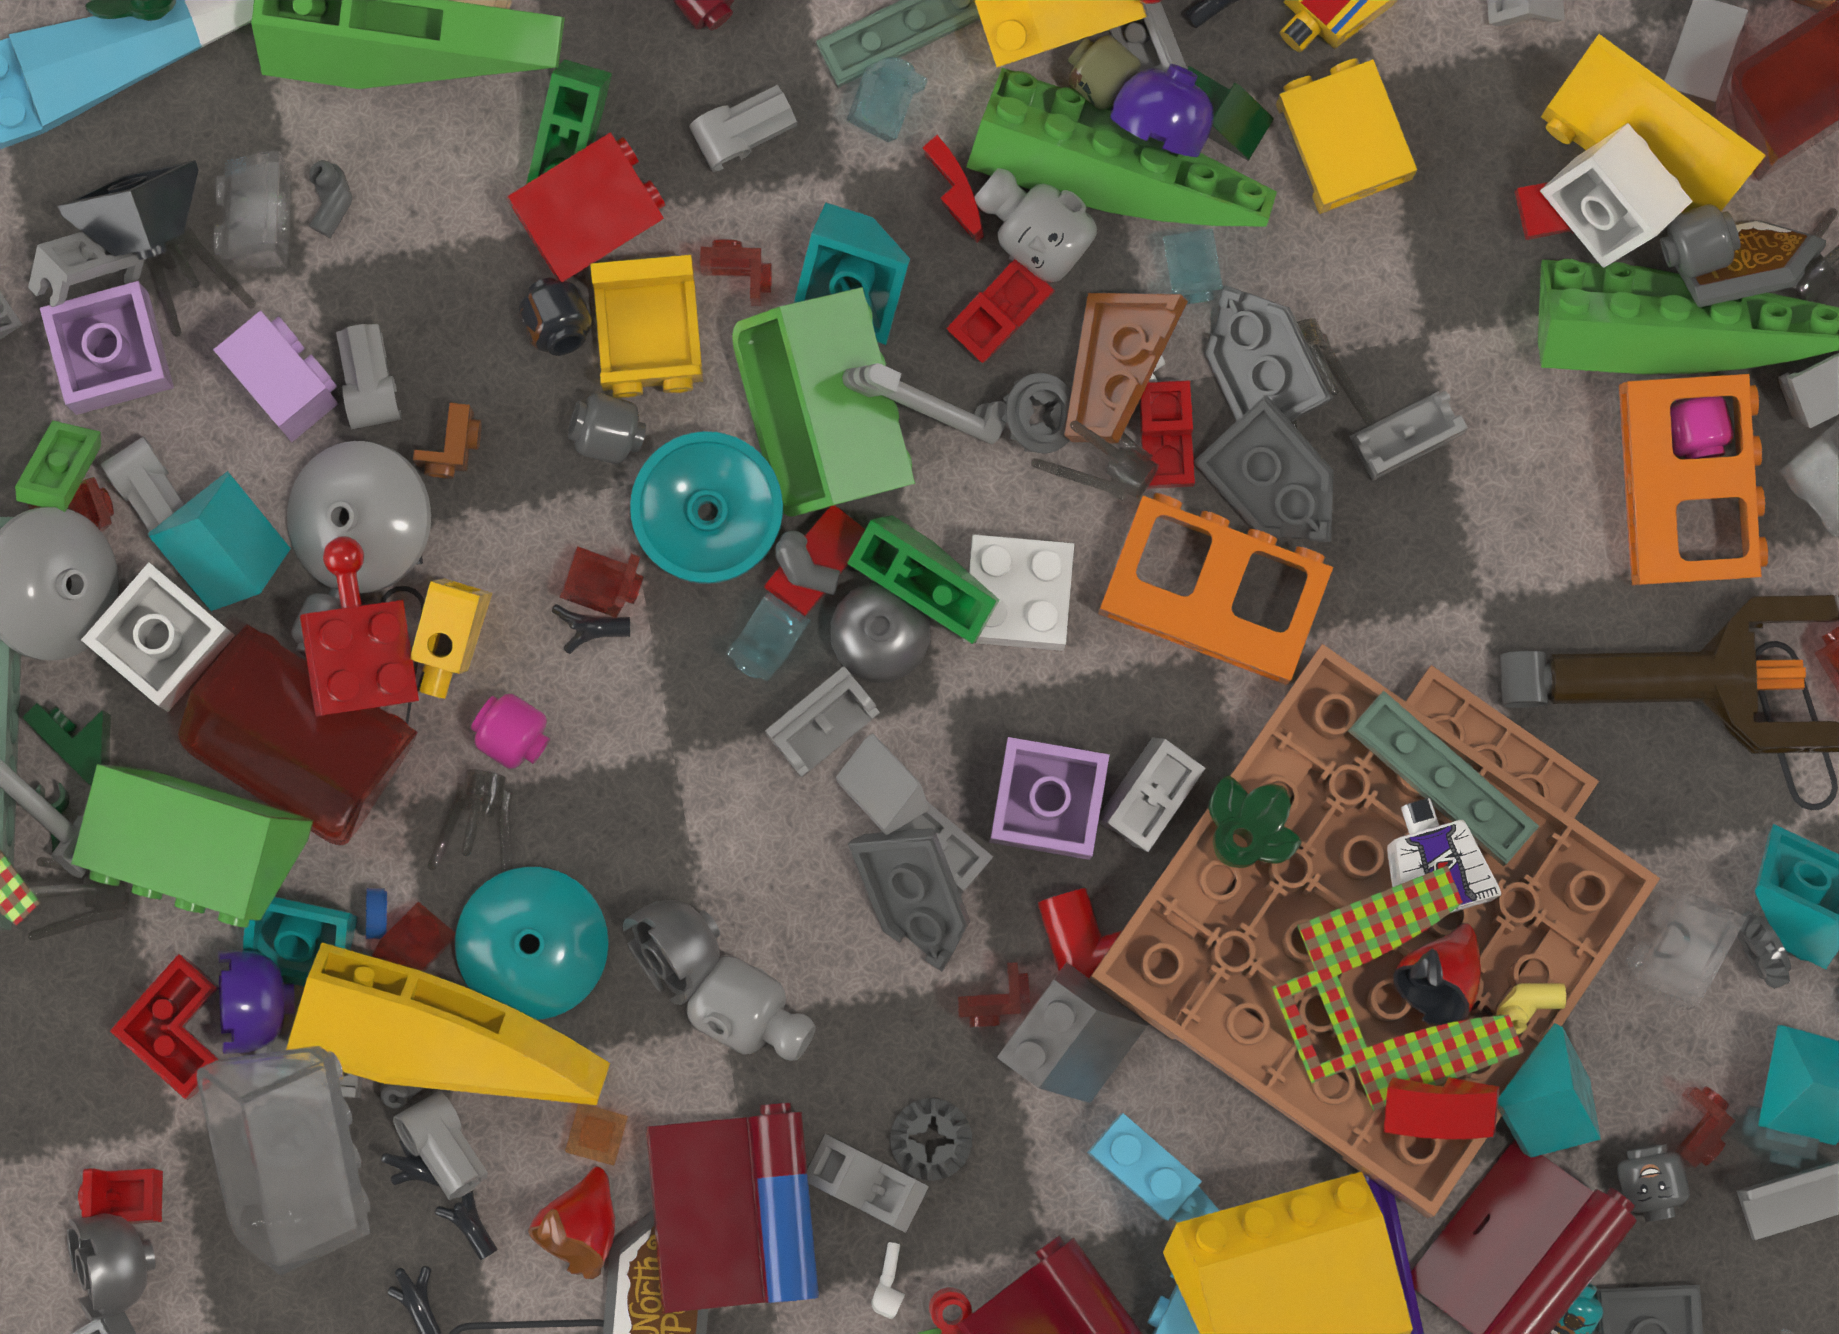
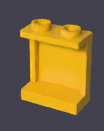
[1276,58,1417,214]
[590,255,703,398]

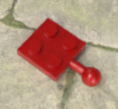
[300,536,419,717]

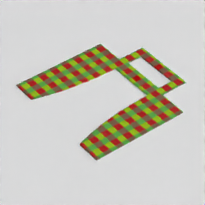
[1272,865,1524,1111]

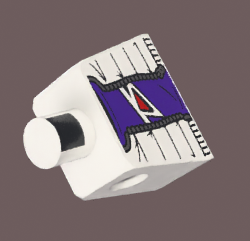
[1387,798,1501,913]

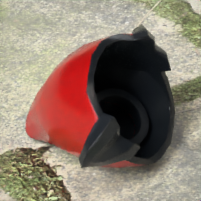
[1393,923,1481,1026]

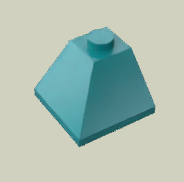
[794,202,910,345]
[1755,824,1839,969]

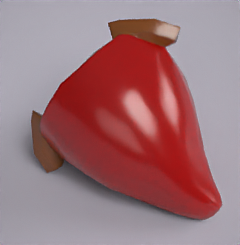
[528,1166,616,1279]

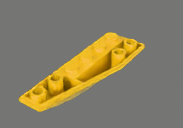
[285,943,610,1105]

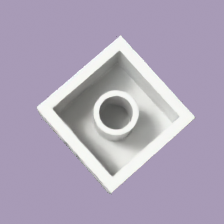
[1540,123,1693,268]
[963,535,1074,651]
[81,562,235,712]

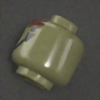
[1067,35,1141,110]

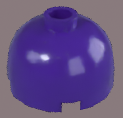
[1110,64,1213,157]
[219,950,295,1054]

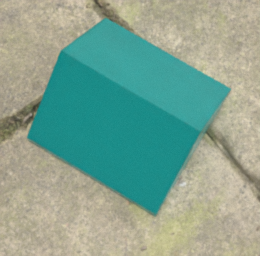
[148,471,291,611]
[243,897,358,987]
[1497,1023,1601,1158]
[1758,1025,1839,1145]

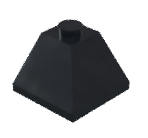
[58,160,199,260]

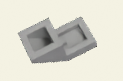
[807,1134,929,1233]

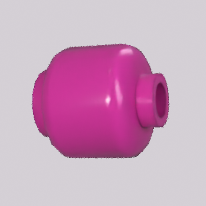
[1670,396,1734,459]
[471,693,550,769]

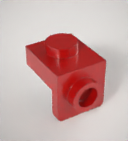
[78,1168,163,1224]

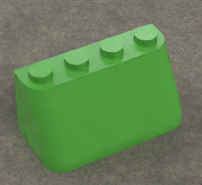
[732,287,915,517]
[71,764,313,928]

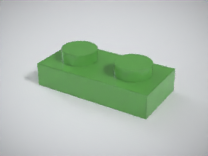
[15,420,101,512]

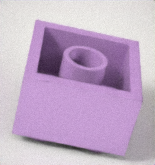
[40,281,174,415]
[213,310,338,442]
[989,737,1109,860]

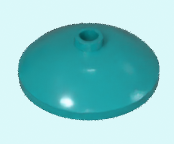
[630,431,783,584]
[455,867,609,1020]

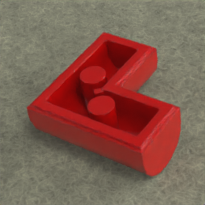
[1038,888,1122,978]
[110,954,222,1100]

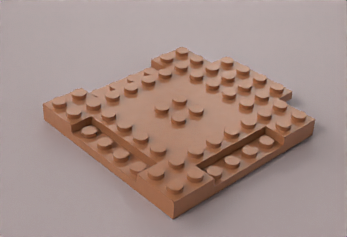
[1088,644,1660,1219]

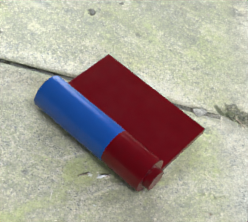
[646,1102,819,1313]

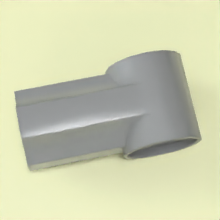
[689,85,797,172]
[336,324,402,429]
[101,436,185,532]
[393,1091,488,1200]

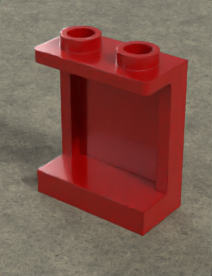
[506,132,666,283]

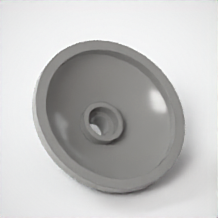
[287,441,431,593]
[0,507,119,660]

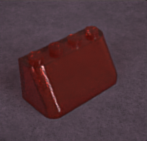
[1727,0,1839,181]
[178,624,418,845]

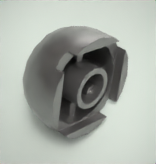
[831,582,930,683]
[623,900,720,1005]
[67,1213,156,1321]

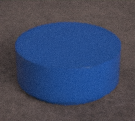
[366,888,387,939]

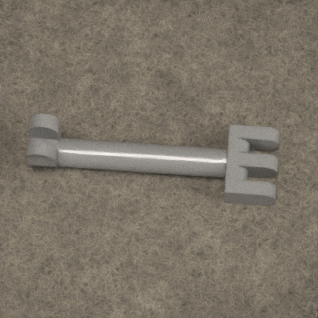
[842,363,1006,444]
[0,759,88,878]

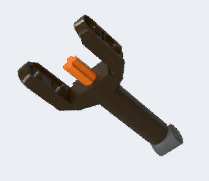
[1500,595,1839,754]

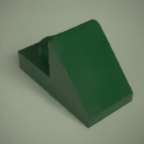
[1187,66,1274,161]
[22,703,111,786]

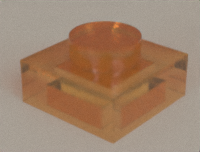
[565,1103,629,1166]

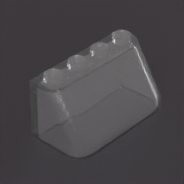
[197,1046,370,1276]

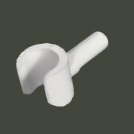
[871,1242,905,1319]

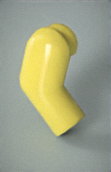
[1496,983,1566,1035]

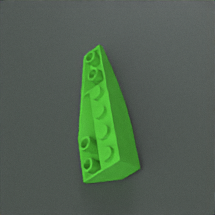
[251,0,565,89]
[967,67,1277,227]
[1538,259,1839,374]

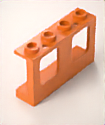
[1619,374,1768,585]
[1098,493,1333,685]

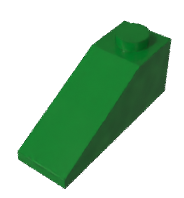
[526,59,612,184]
[847,515,1000,644]

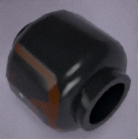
[519,278,592,356]

